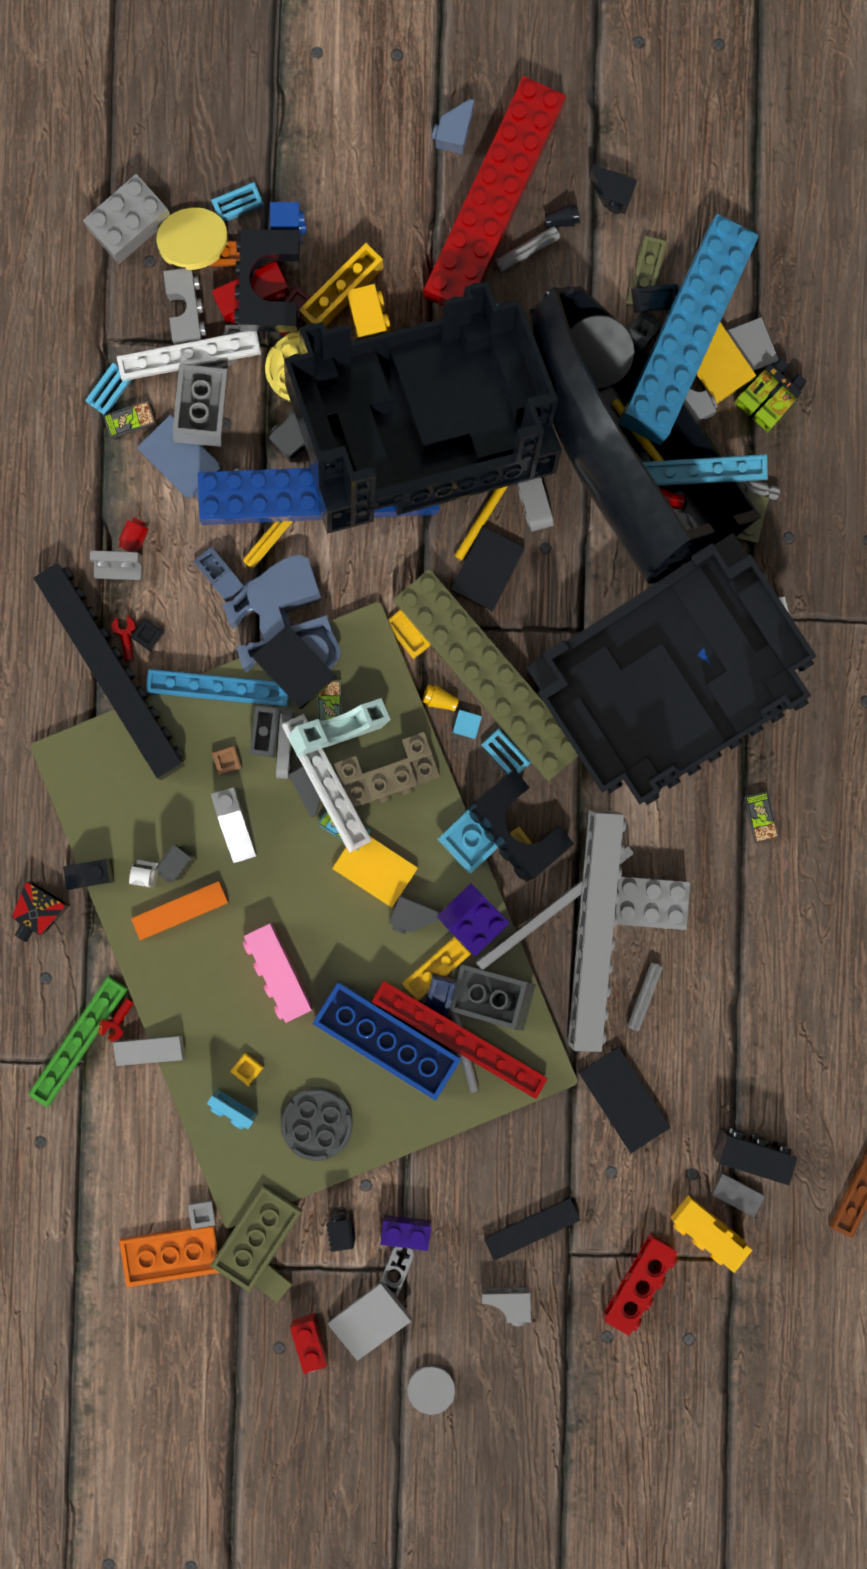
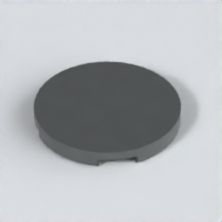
[570,315,634,389]
[281,1088,353,1161]

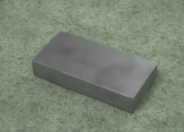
[711,1173,765,1217]

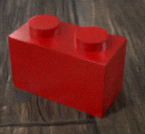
[290,1313,328,1374]

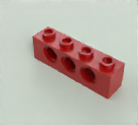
[602,1233,678,1336]

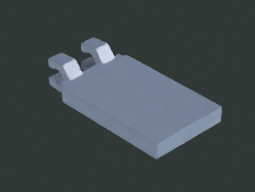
[137,415,221,500]

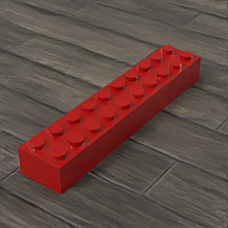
[424,76,566,307]

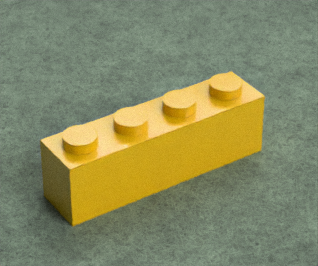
[299,243,384,327]

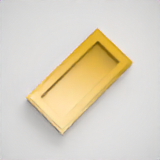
[388,610,430,660]

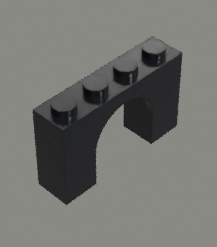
[234,229,300,333]
[467,769,574,882]

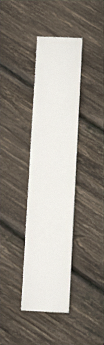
[117,331,261,381]
[281,714,372,853]

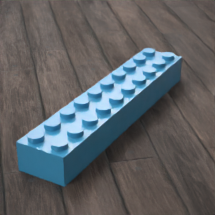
[618,214,759,445]

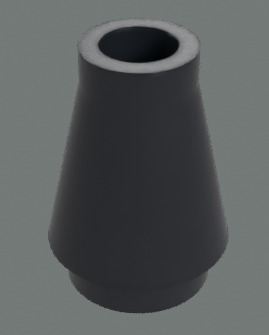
[545,203,580,228]

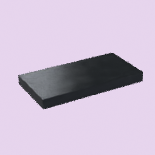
[579,1047,670,1154]

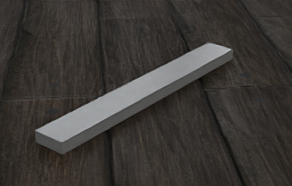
[475,846,633,970]

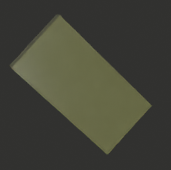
[210,1184,303,1292]

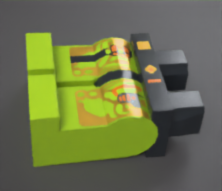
[734,359,807,433]

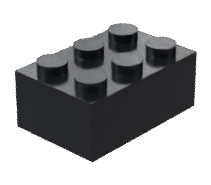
[712,1127,798,1185]

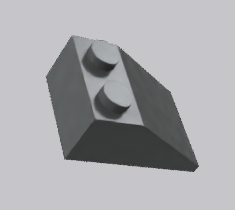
[449,964,536,1031]

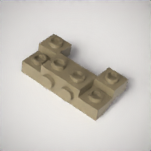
[334,732,440,808]

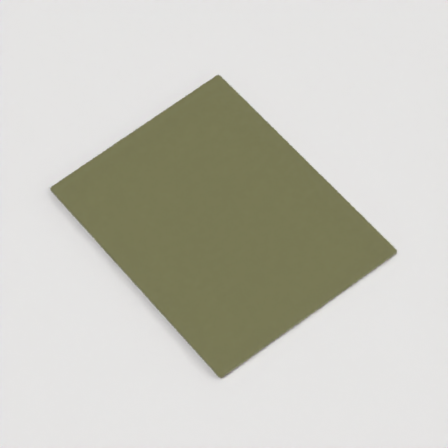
[30,602,577,1228]

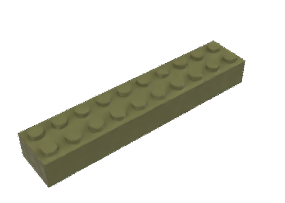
[393,569,578,782]

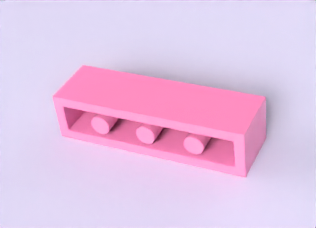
[243,923,313,1023]

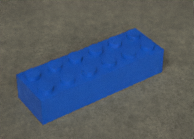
[312,980,461,1101]

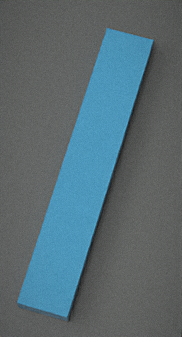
[146,669,289,707]

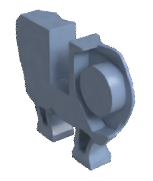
[223,555,341,672]

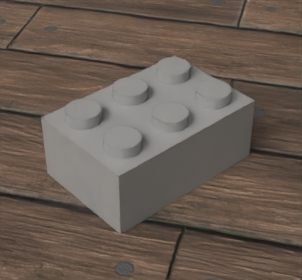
[83,174,170,264]
[173,364,228,447]
[615,876,690,930]

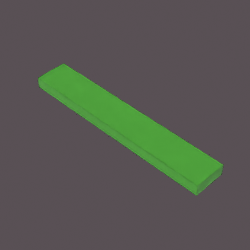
[28,975,128,1108]

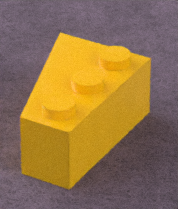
[671,1195,753,1273]

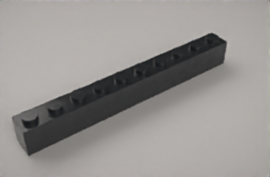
[33,563,185,780]

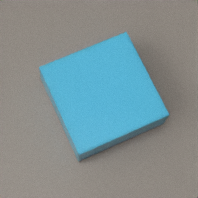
[453,710,482,739]

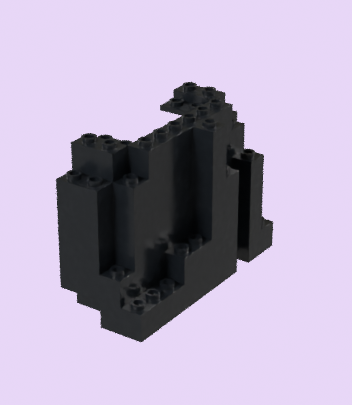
[284,281,562,534]
[526,533,817,805]

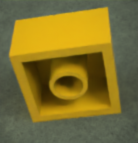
[347,284,390,339]

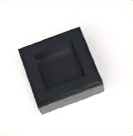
[130,618,164,652]

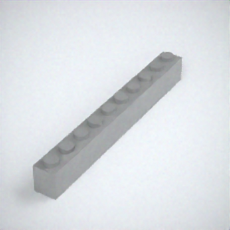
[568,810,626,1052]

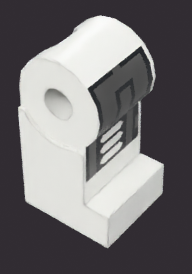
[129,860,158,887]

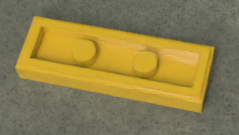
[402,936,471,1001]

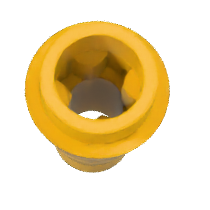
[422,684,459,711]

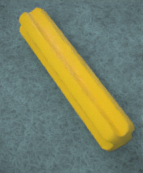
[243,521,293,569]

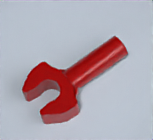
[111,616,137,661]
[98,998,134,1042]

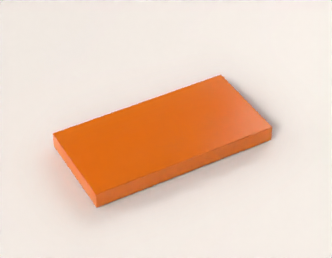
[119,1225,219,1288]

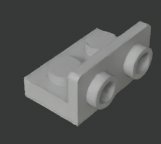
[90,551,143,580]

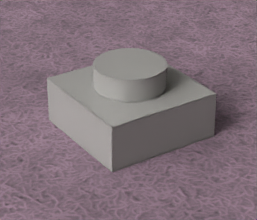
[188,1200,216,1229]

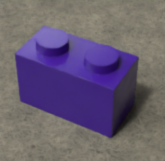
[380,1215,431,1251]

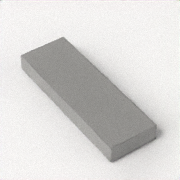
[113,1035,185,1066]

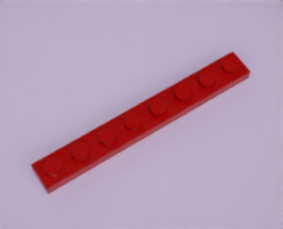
[371,981,548,1099]

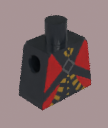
[12,881,70,942]

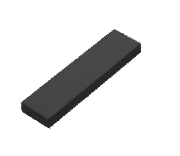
[484,1197,580,1261]

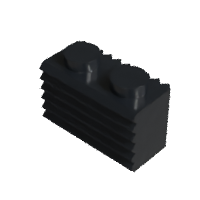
[326,1207,356,1252]

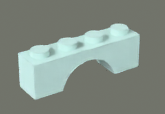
[289,698,391,757]

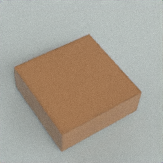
[212,745,242,775]

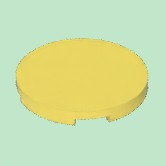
[156,208,228,270]
[265,331,300,402]

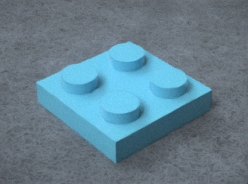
[437,810,498,874]
[207,1089,258,1130]

